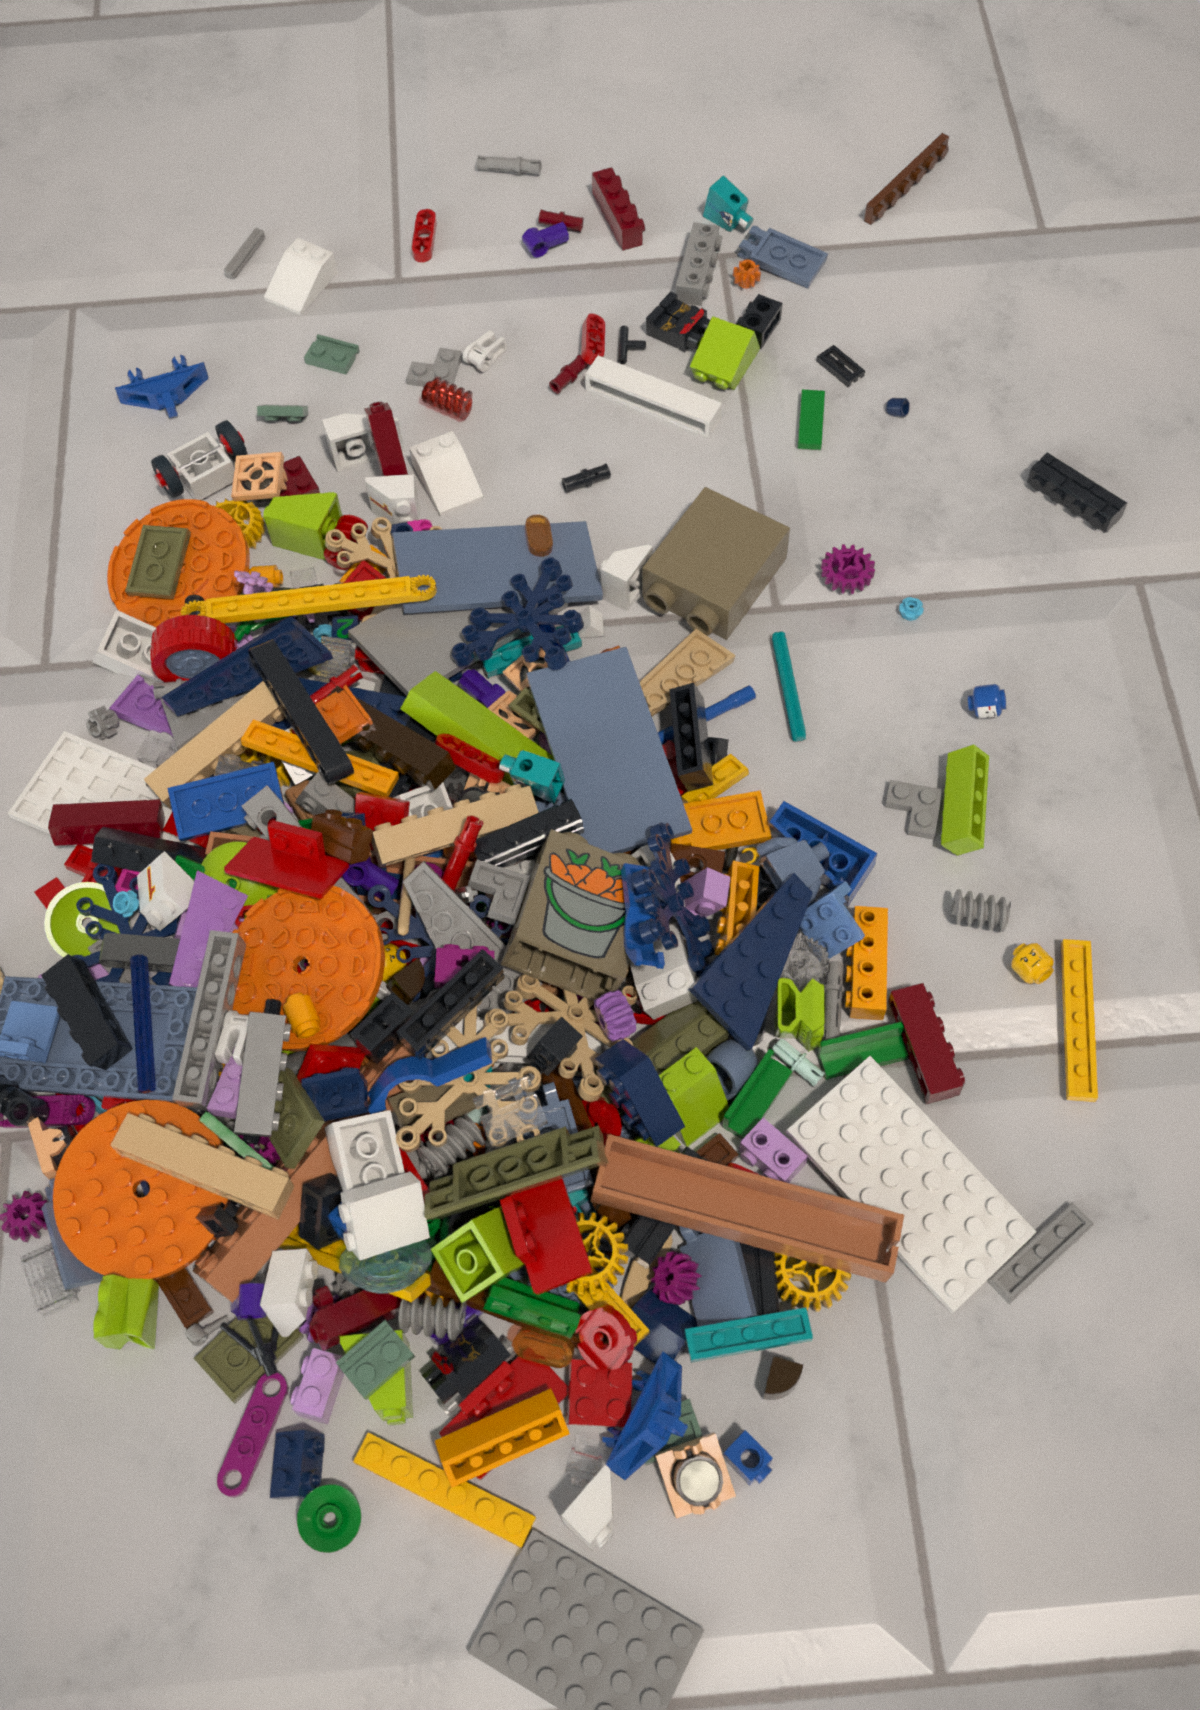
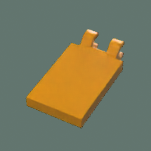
[671,790,771,850]

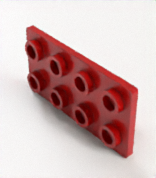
[224,820,350,899]
[500,1178,593,1295]
[439,1346,568,1480]

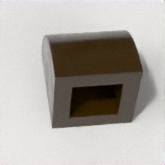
[386,958,425,1005]
[763,1356,803,1400]

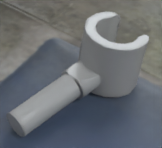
[185,1316,230,1346]

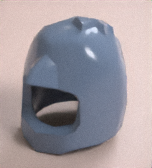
[706,1038,758,1100]

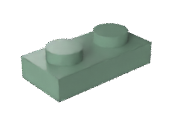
[257,405,308,421]

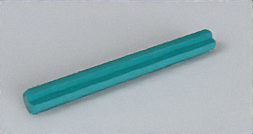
[772,631,806,742]

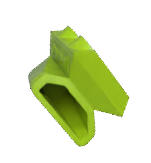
[774,978,825,1052]
[93,1274,159,1350]

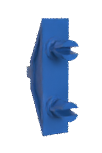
[115,355,209,418]
[602,1351,688,1480]

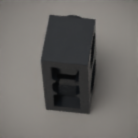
[736,294,783,349]
[350,992,415,1064]
[526,1016,583,1076]
[299,1173,343,1250]

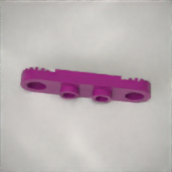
[0,1094,95,1129]
[217,1373,289,1498]

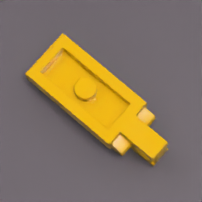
[681,754,749,804]

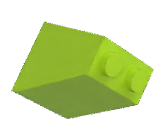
[690,316,760,390]
[263,492,342,561]
[659,1047,729,1147]
[431,1206,525,1303]
[340,1330,413,1425]

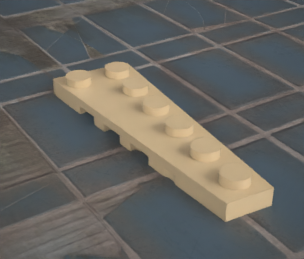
[639,629,736,716]

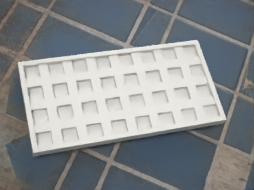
[8,731,220,849]
[785,1056,1036,1314]

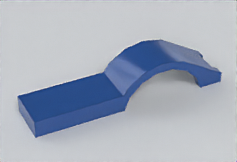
[621,863,665,969]
[368,1037,493,1114]

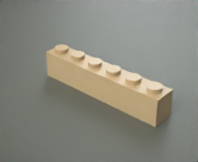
[144,681,286,809]
[371,784,539,868]
[110,1113,295,1220]

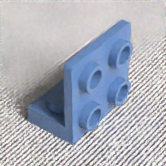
[800,881,865,961]
[0,1001,60,1064]

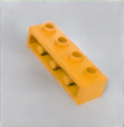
[715,861,759,956]
[845,906,888,1021]
[434,1389,570,1487]

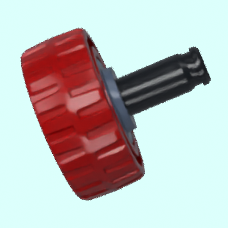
[150,594,237,683]

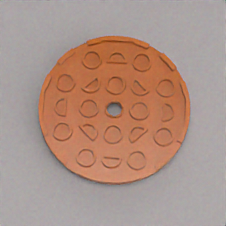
[107,499,250,628]
[232,886,385,1052]
[53,1100,230,1280]

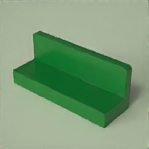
[817,1022,908,1080]
[723,1049,793,1140]
[483,1278,581,1339]

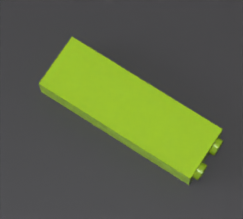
[401,671,554,797]

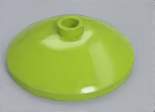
[200,841,279,919]
[44,882,130,957]

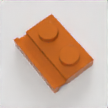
[315,686,373,744]

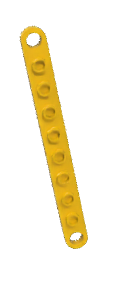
[181,574,437,623]

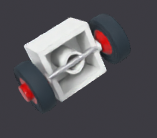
[151,420,248,500]

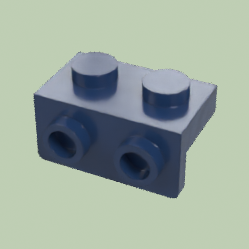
[301,1068,368,1121]
[270,1430,325,1500]

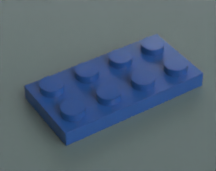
[167,762,285,841]

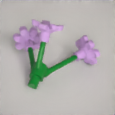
[234,570,315,642]

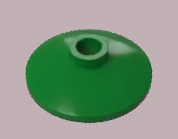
[297,1485,362,1553]

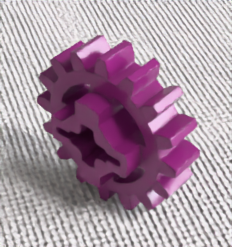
[821,544,875,594]

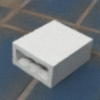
[338,1172,430,1260]

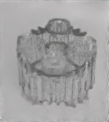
[314,636,357,683]
[777,933,829,993]

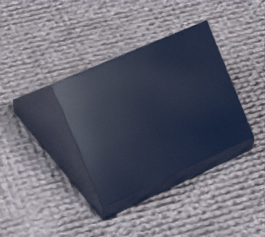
[632,1287,698,1365]

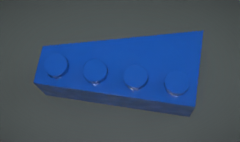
[769,801,877,907]

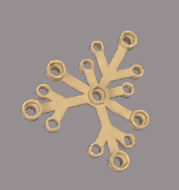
[325,517,443,623]
[483,962,639,1102]
[396,1000,541,1152]

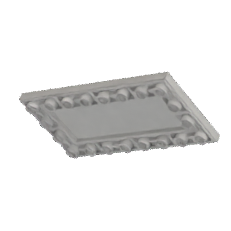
[348,603,568,696]

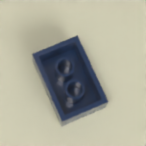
[594,1039,685,1147]

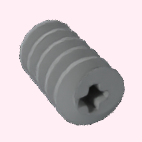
[950,889,1011,932]
[417,1114,485,1175]
[398,1296,467,1341]

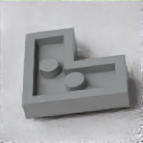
[406,348,462,391]
[885,780,942,840]
[468,860,530,925]

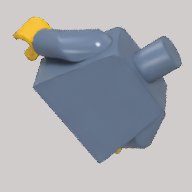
[742,837,829,903]

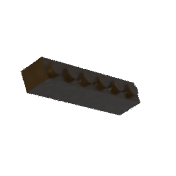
[324,686,456,790]

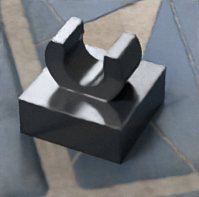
[196,1201,239,1238]

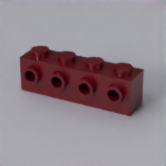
[592,167,645,251]
[48,799,165,846]
[888,983,965,1104]

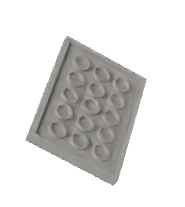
[468,1530,704,1710]

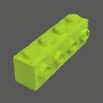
[941,744,989,856]

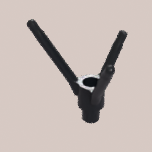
[220,1318,279,1377]

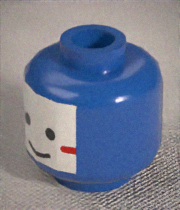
[968,684,1006,719]

